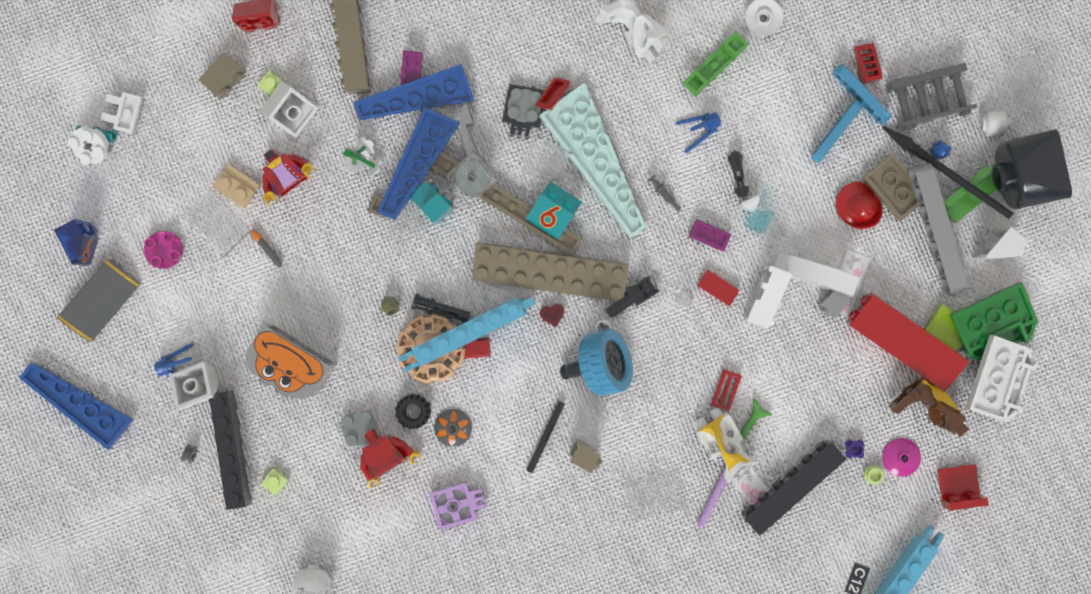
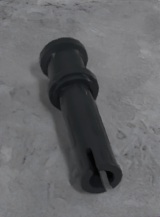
[411,293,471,323]

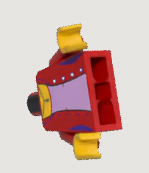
[262,149,317,206]

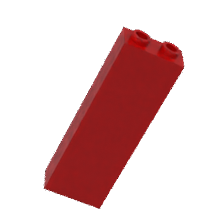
[847,292,970,392]

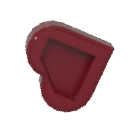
[540,304,564,327]

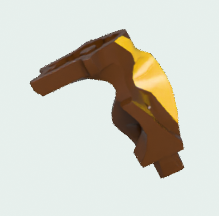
[888,377,969,437]

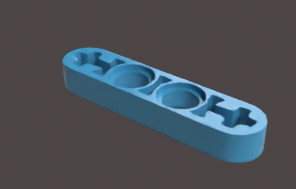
[832,64,891,125]
[810,99,864,163]

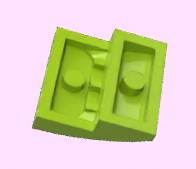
[924,303,962,351]

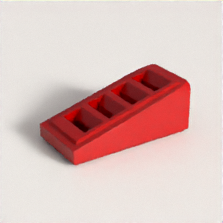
[854,43,883,84]

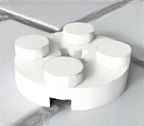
[68,126,109,165]

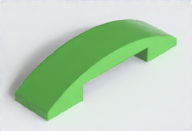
[682,31,749,97]

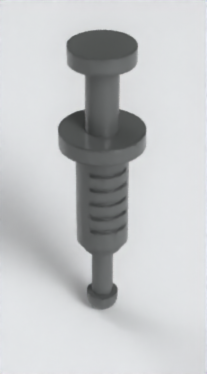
[647,174,680,212]

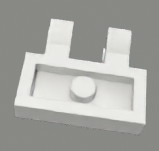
[100,92,143,135]

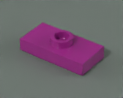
[401,50,423,85]
[688,219,732,252]

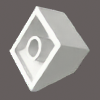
[259,81,318,139]
[972,227,1029,261]
[169,361,219,411]

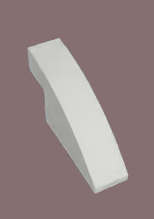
[773,252,860,296]

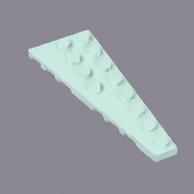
[539,83,646,239]

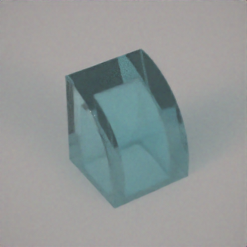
[744,211,775,235]

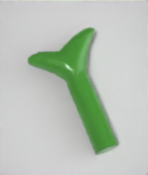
[740,399,772,440]

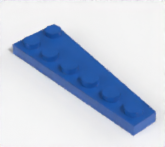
[19,362,134,450]

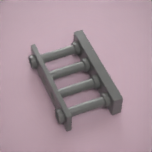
[886,63,977,131]

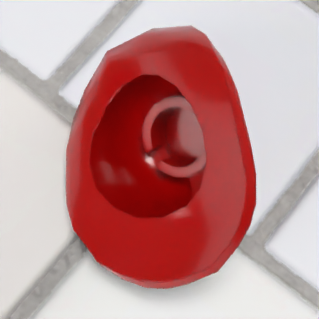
[836,181,883,229]

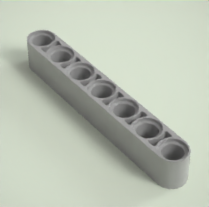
[909,163,968,295]

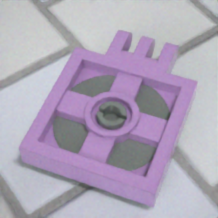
[429,482,487,530]

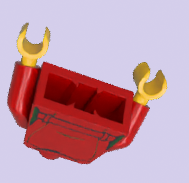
[360,429,421,488]

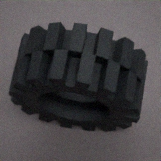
[395,394,431,429]

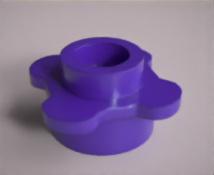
[845,439,864,459]

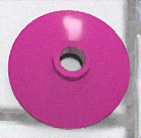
[882,438,921,477]

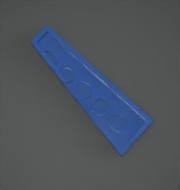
[353,64,475,121]
[377,107,460,221]

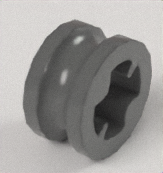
[181,444,198,464]

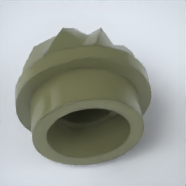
[381,296,400,316]

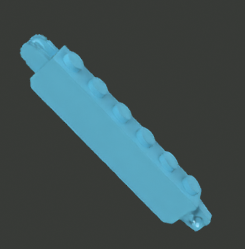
[398,297,535,373]
[874,525,944,594]

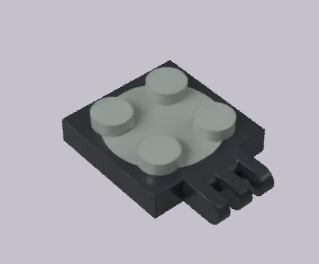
[502,84,545,140]

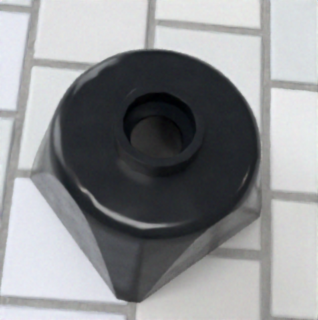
[992,129,1072,210]

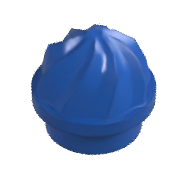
[931,140,952,159]

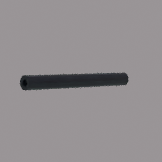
[526,401,565,473]

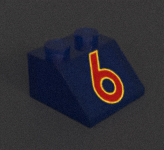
[54,219,99,266]

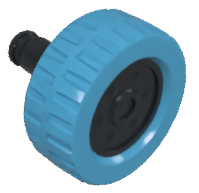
[560,329,633,396]

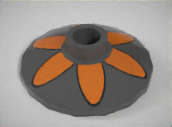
[434,409,472,447]

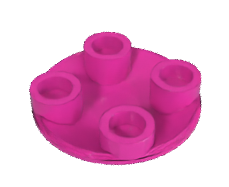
[144,231,183,269]

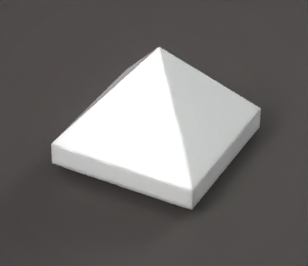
[739,195,760,213]

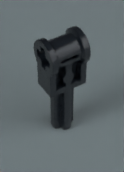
[606,275,660,318]

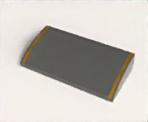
[57,259,141,342]

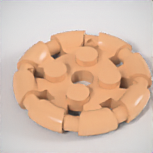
[396,314,465,383]

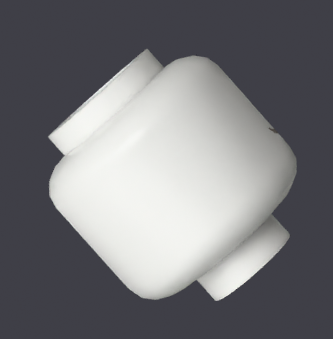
[980,111,1011,136]

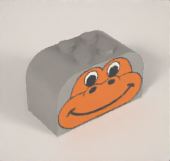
[246,324,337,399]

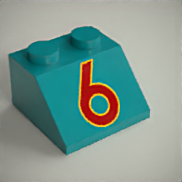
[526,182,582,240]

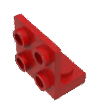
[937,464,989,511]

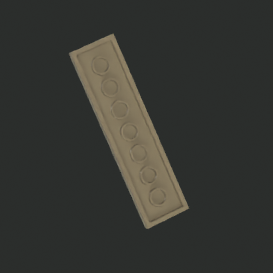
[472,242,629,301]

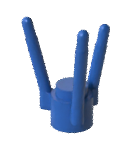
[676,112,721,153]
[154,343,194,377]

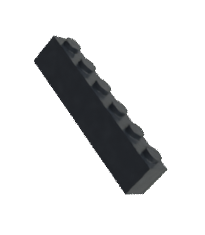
[209,390,252,510]
[741,440,847,536]

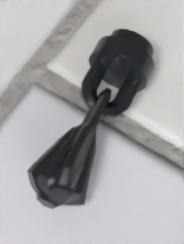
[728,151,750,198]

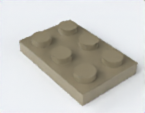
[862,153,918,222]

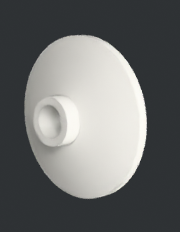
[745,0,783,36]

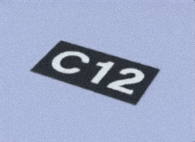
[844,563,870,594]

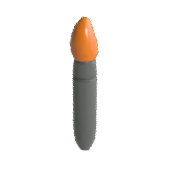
[251,229,282,267]

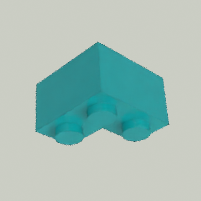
[411,181,454,226]

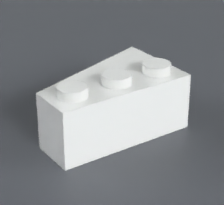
[744,266,793,329]

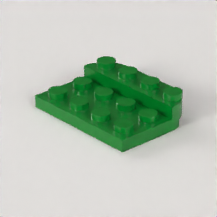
[949,282,1038,360]

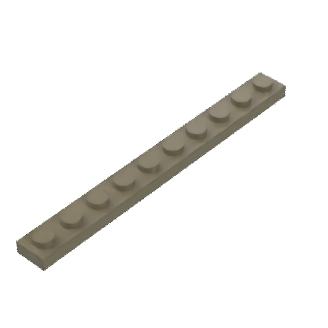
[431,152,582,255]

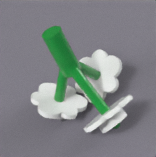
[344,137,382,177]

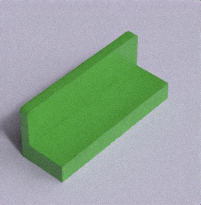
[944,165,996,223]

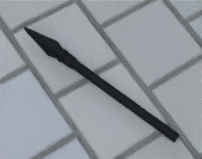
[882,126,1014,219]

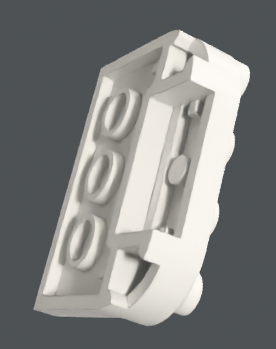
[965,335,1037,422]

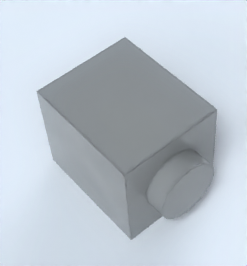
[817,290,852,317]

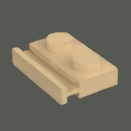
[212,164,261,209]

